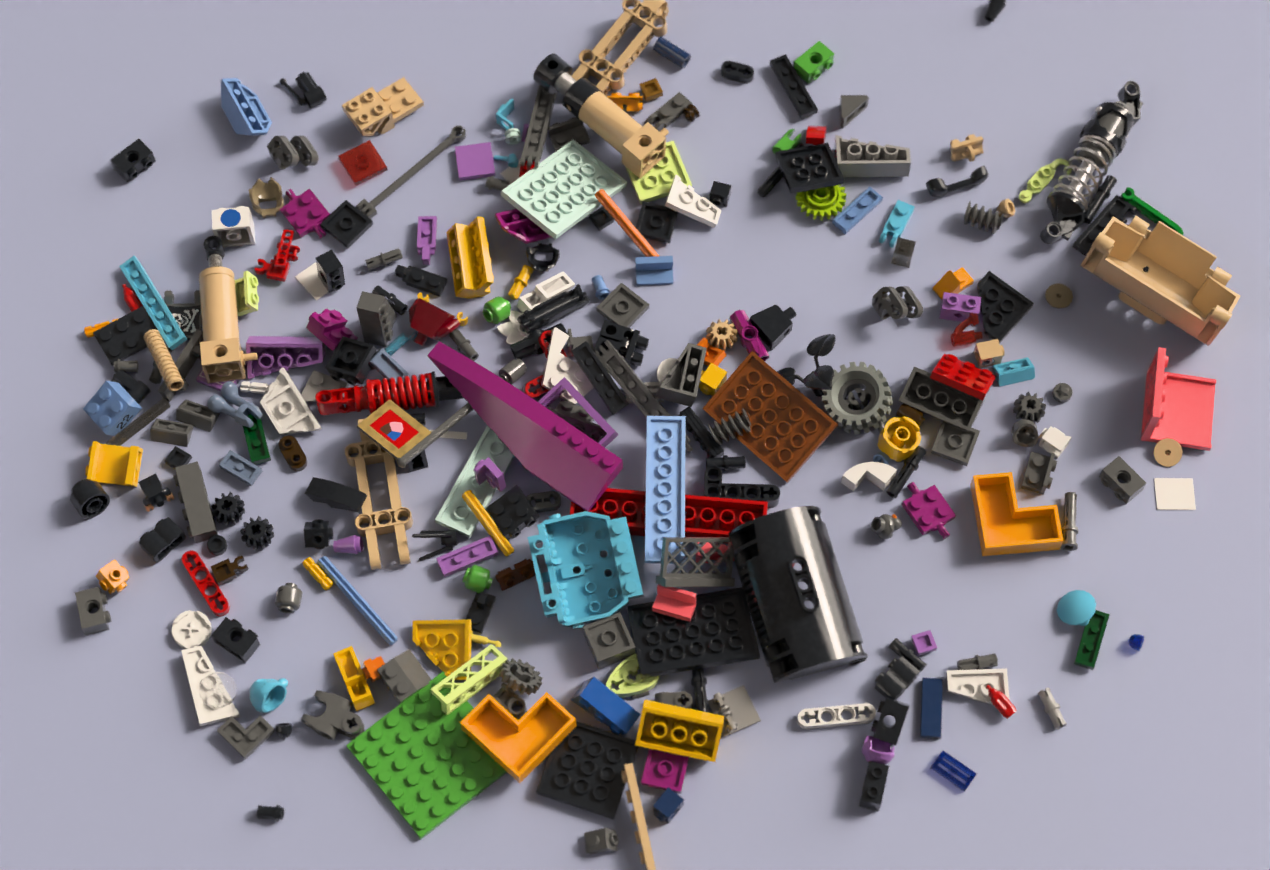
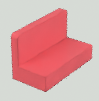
[652,584,696,622]

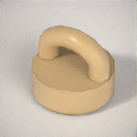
[996,199,1015,218]

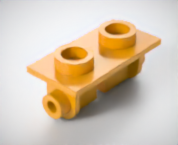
[607,93,643,112]

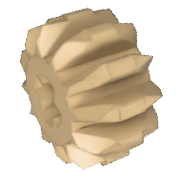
[706,319,738,351]

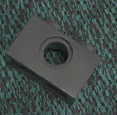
[1099,456,1146,504]
[75,587,111,635]

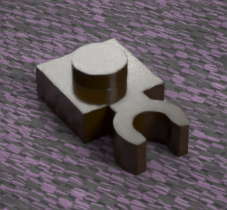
[210,556,248,586]

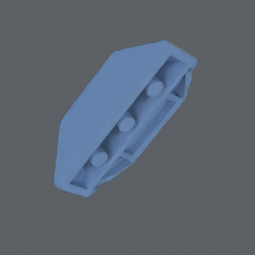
[221,78,272,136]

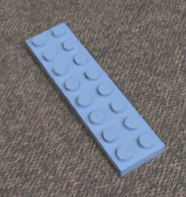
[645,416,686,564]

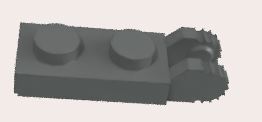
[645,92,692,131]

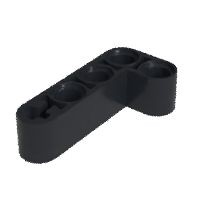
[704,465,780,508]

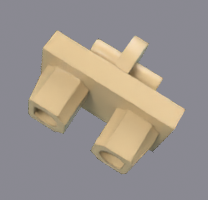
[950,134,983,162]

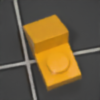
[933,267,974,300]

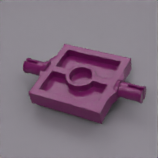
[280,188,330,238]
[901,482,956,539]

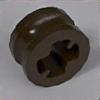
[682,104,700,122]

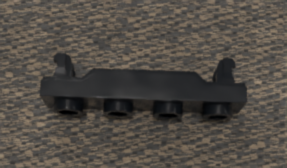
[517,284,590,334]

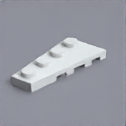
[181,646,240,726]

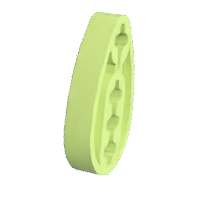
[606,654,660,698]

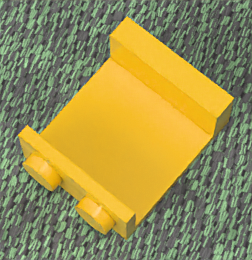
[85,441,143,487]

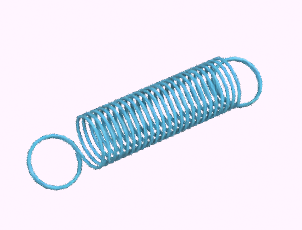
[384,332,417,356]

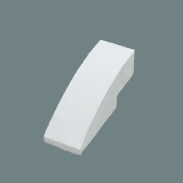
[517,271,575,314]

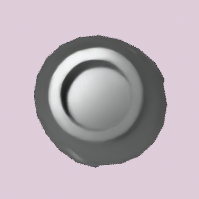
[871,514,902,539]

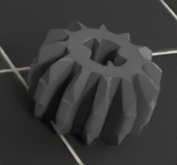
[1013,391,1046,423]

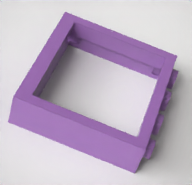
[538,377,619,447]

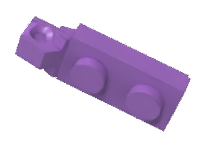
[417,216,437,265]

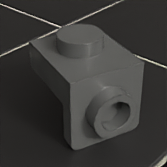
[584,828,618,854]

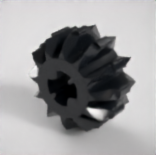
[212,492,245,526]
[240,516,274,550]

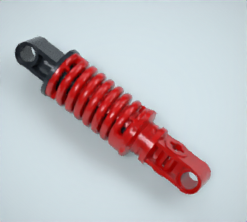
[315,371,463,415]

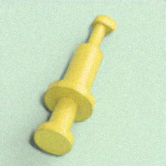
[471,631,501,647]

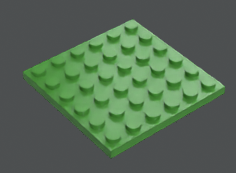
[346,672,507,840]

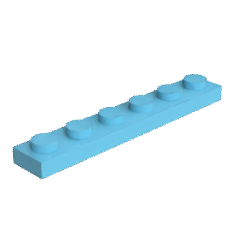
[119,256,187,350]

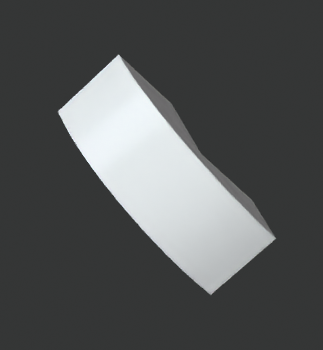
[841,462,897,492]

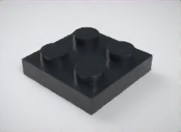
[321,200,373,248]
[636,201,678,244]

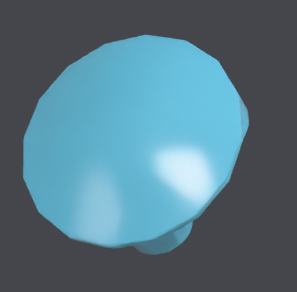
[1057,590,1096,626]

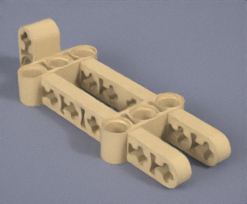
[571,0,668,95]
[345,418,413,570]

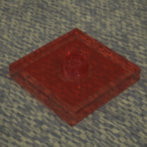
[338,140,388,186]

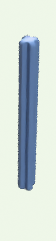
[317,556,398,646]

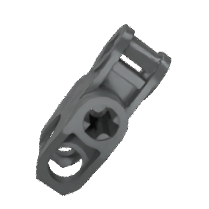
[301,690,365,740]

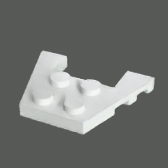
[541,327,610,405]

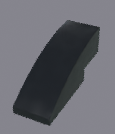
[305,477,367,512]

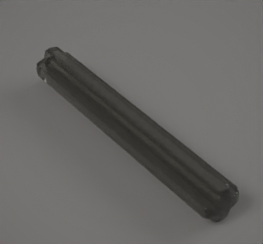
[105,398,170,446]

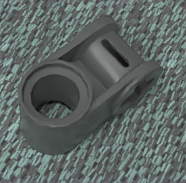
[491,683,527,720]
[654,691,694,709]

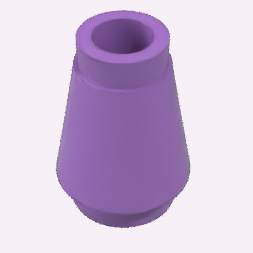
[333,535,364,554]

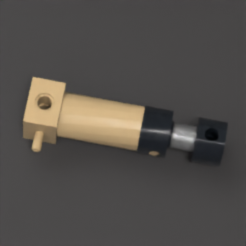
[533,53,669,179]

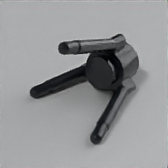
[412,530,457,561]

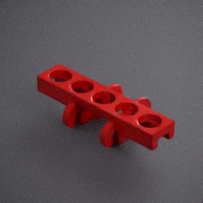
[274,229,300,269]

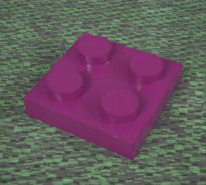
[641,748,689,794]

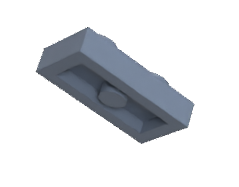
[219,450,263,486]

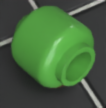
[483,296,511,324]
[462,565,493,593]

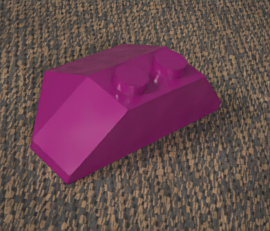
[495,208,552,244]

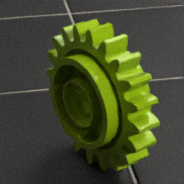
[795,185,846,221]

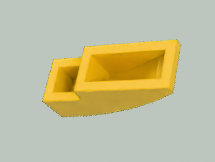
[333,646,375,711]

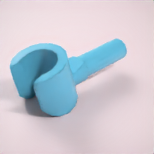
[494,154,519,168]

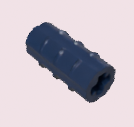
[653,37,691,68]

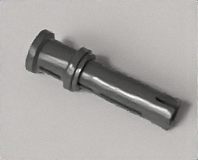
[1060,492,1078,551]

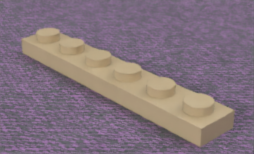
[621,763,656,870]

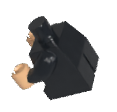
[138,473,174,512]

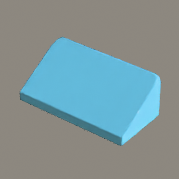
[992,357,1035,386]

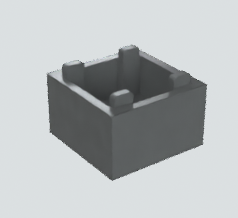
[583,612,636,669]

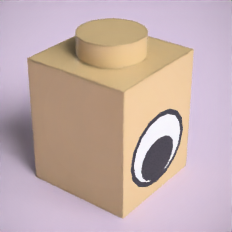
[974,339,1005,368]

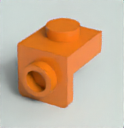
[697,338,726,366]
[362,656,385,683]

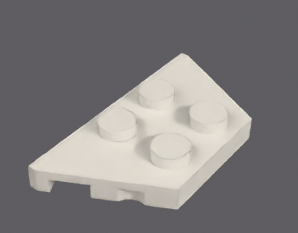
[260,367,322,435]

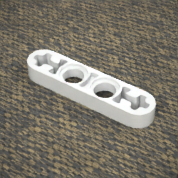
[797,703,876,729]

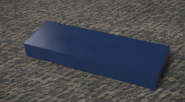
[920,678,943,739]

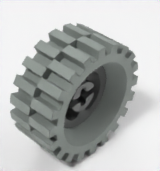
[822,362,893,434]

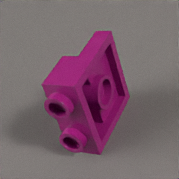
[306,309,358,351]

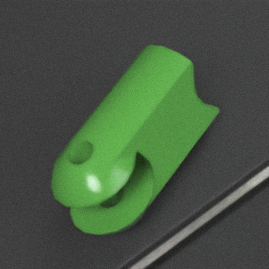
[772,129,801,154]

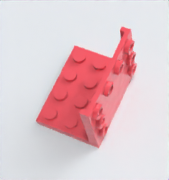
[1141,347,1216,451]

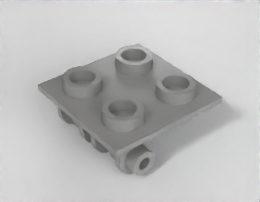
[707,685,761,737]

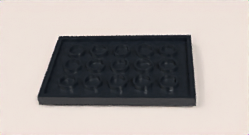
[627,587,760,678]

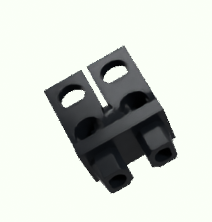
[594,320,649,366]

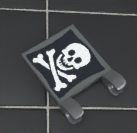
[163,290,202,340]

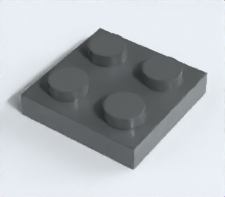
[597,283,649,328]
[931,421,980,466]

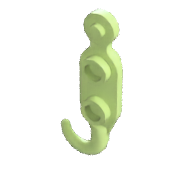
[1019,159,1072,203]

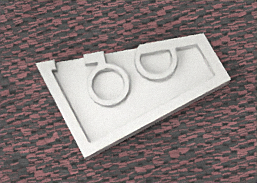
[665,175,721,228]
[946,669,1009,705]

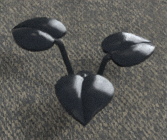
[777,334,836,397]

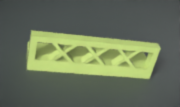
[431,644,508,715]

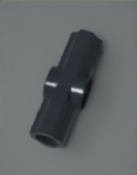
[510,323,567,359]

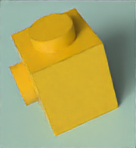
[699,363,727,396]

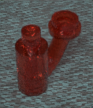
[951,313,983,347]

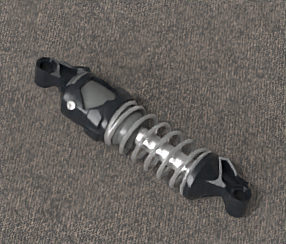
[1040,81,1143,244]

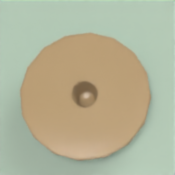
[1153,438,1183,467]

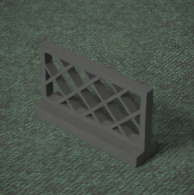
[656,537,735,587]

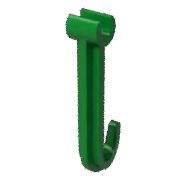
[1120,187,1183,235]

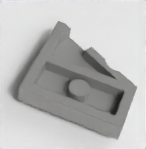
[301,370,349,402]

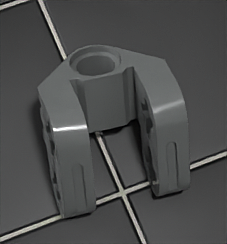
[267,136,318,169]
[871,286,923,320]

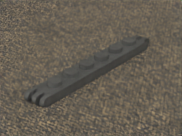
[520,85,557,167]
[594,340,693,456]

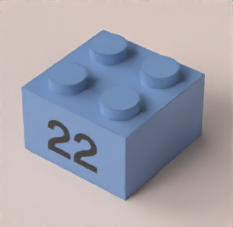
[83,381,142,436]

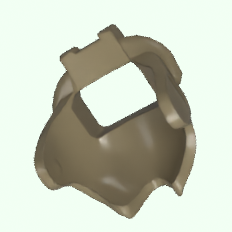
[249,177,284,218]

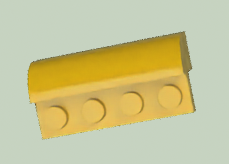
[446,216,494,299]

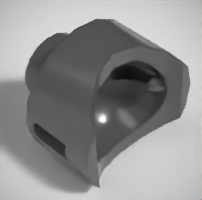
[1011,419,1039,447]

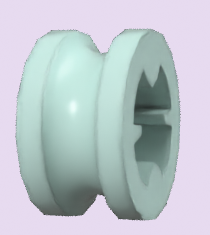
[504,128,521,145]

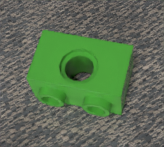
[793,41,834,84]

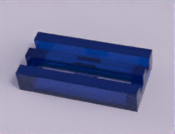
[931,751,977,792]

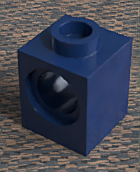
[653,787,684,824]

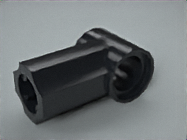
[295,72,327,108]
[111,370,151,404]

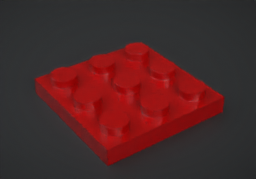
[930,354,996,401]

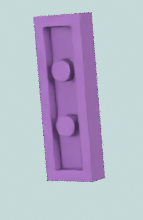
[436,535,498,577]

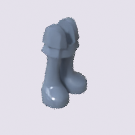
[207,381,263,428]

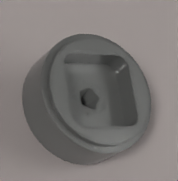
[1052,383,1072,403]

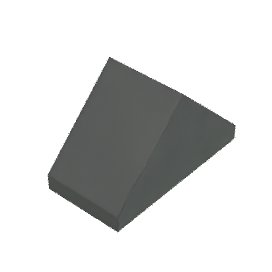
[839,95,869,128]

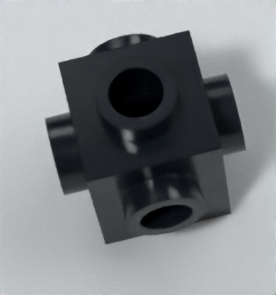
[304,519,333,549]

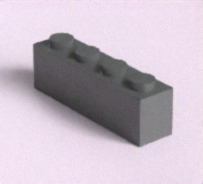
[173,461,218,543]

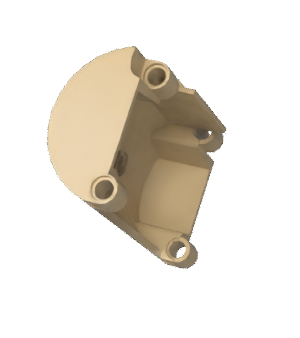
[1080,216,1240,346]

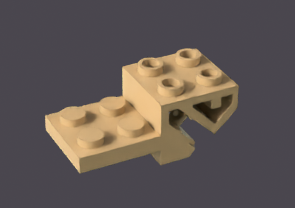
[342,77,424,136]

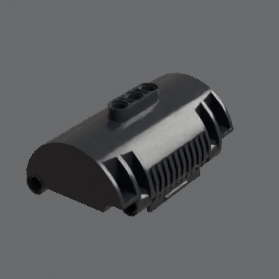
[728,506,868,683]

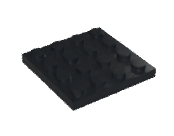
[536,721,639,820]

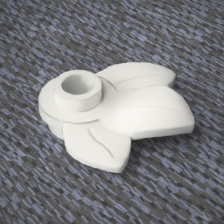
[497,311,530,345]

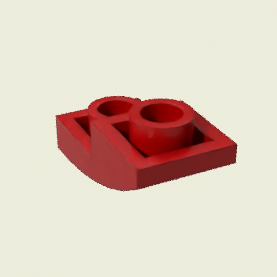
[806,126,827,145]

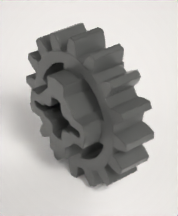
[499,658,543,695]

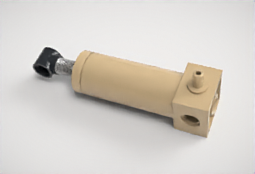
[199,236,258,383]

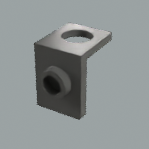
[566,329,594,356]

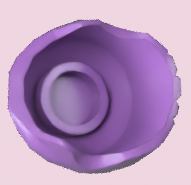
[862,736,895,765]

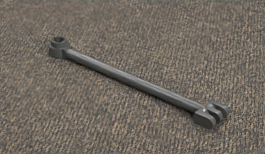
[356,125,466,219]

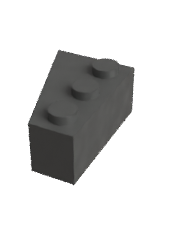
[655,343,707,407]

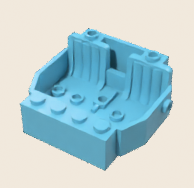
[528,511,644,629]

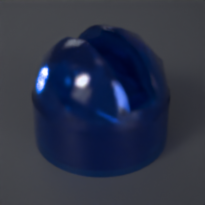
[1128,634,1145,651]

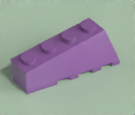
[246,336,326,379]

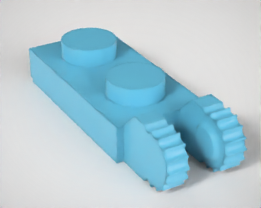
[879,200,915,248]

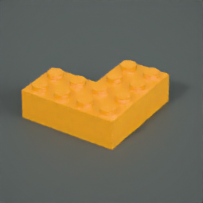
[970,472,1063,556]
[460,692,577,783]

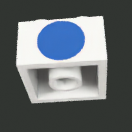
[212,206,255,247]

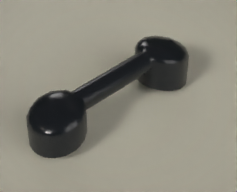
[926,166,988,197]

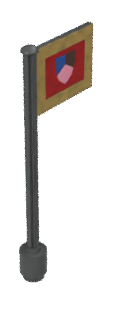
[357,358,527,468]

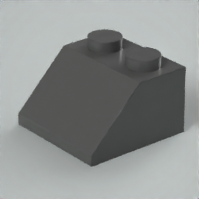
[377,649,431,705]

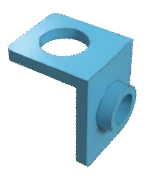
[496,98,515,130]

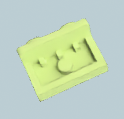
[235,271,259,316]

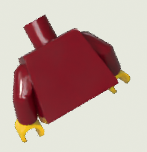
[409,292,468,346]

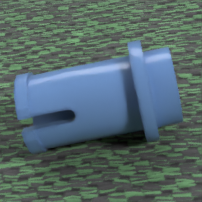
[591,275,610,300]

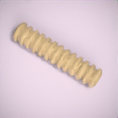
[143,329,184,391]

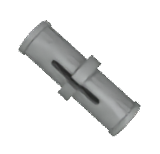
[1038,688,1067,730]

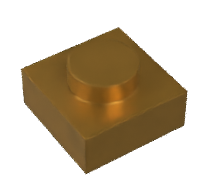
[640,78,663,102]

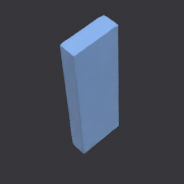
[832,187,883,234]

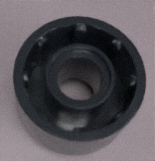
[70,479,110,518]

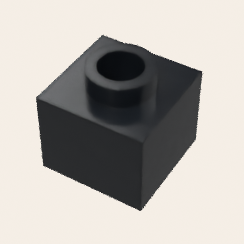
[709,181,731,207]

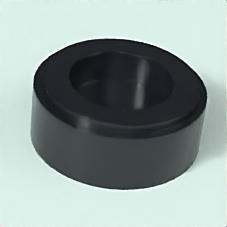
[207,535,227,556]

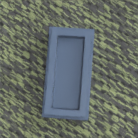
[369,348,408,382]

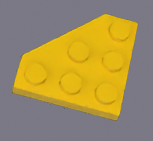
[412,619,472,680]

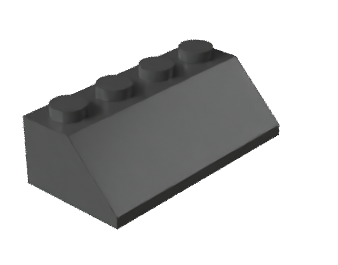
[899,366,985,432]

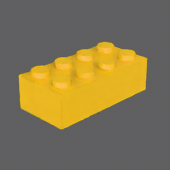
[635,699,724,762]

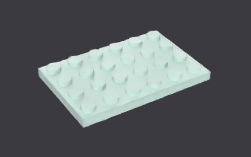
[500,139,627,240]

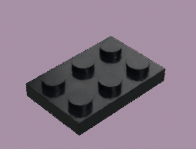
[93,306,157,366]

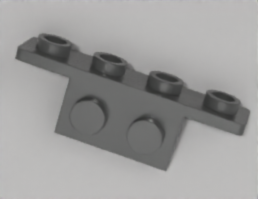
[547,400,607,443]

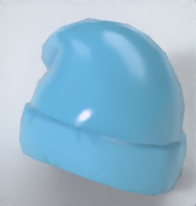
[249,678,288,713]

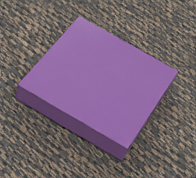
[455,142,495,181]

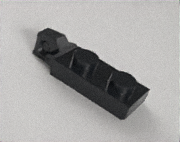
[395,265,448,297]

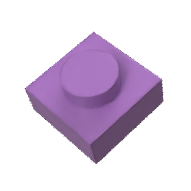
[911,630,937,656]

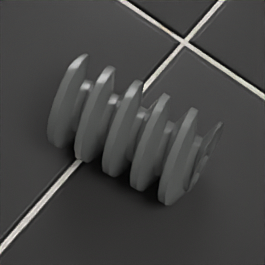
[964,201,1005,234]
[708,408,751,445]

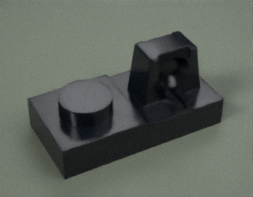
[466,592,496,634]

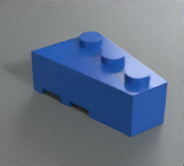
[570,677,641,735]

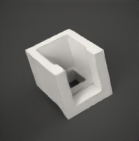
[1038,426,1071,459]

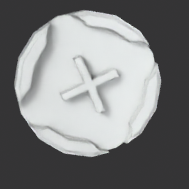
[171,610,212,649]

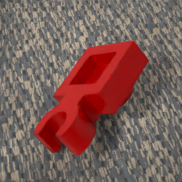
[255,259,290,282]

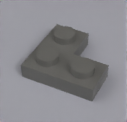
[217,715,275,760]

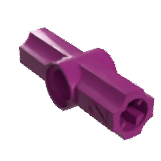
[729,310,769,361]

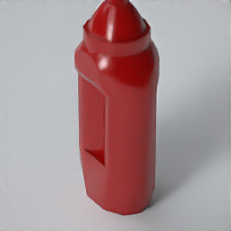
[122,284,143,312]
[986,685,1017,719]

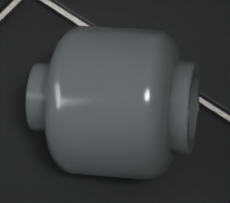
[275,583,303,614]

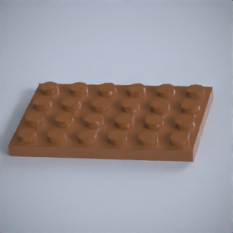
[702,351,838,483]

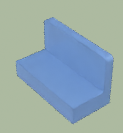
[635,256,674,286]

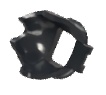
[526,243,560,271]

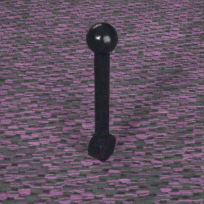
[279,78,306,106]

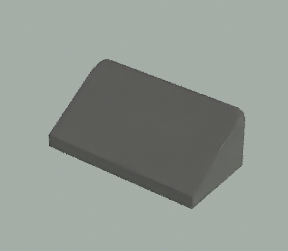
[176,399,220,432]
[150,419,193,447]

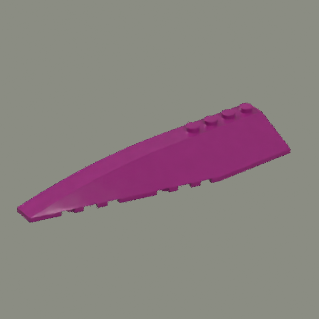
[427,341,623,512]

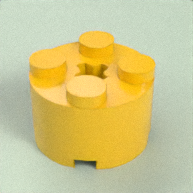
[877,416,921,462]

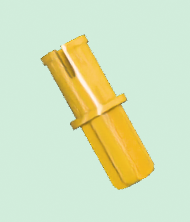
[508,265,534,300]

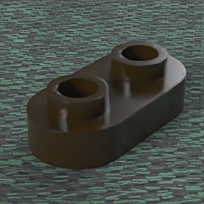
[279,436,307,471]

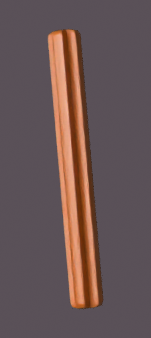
[595,189,659,257]

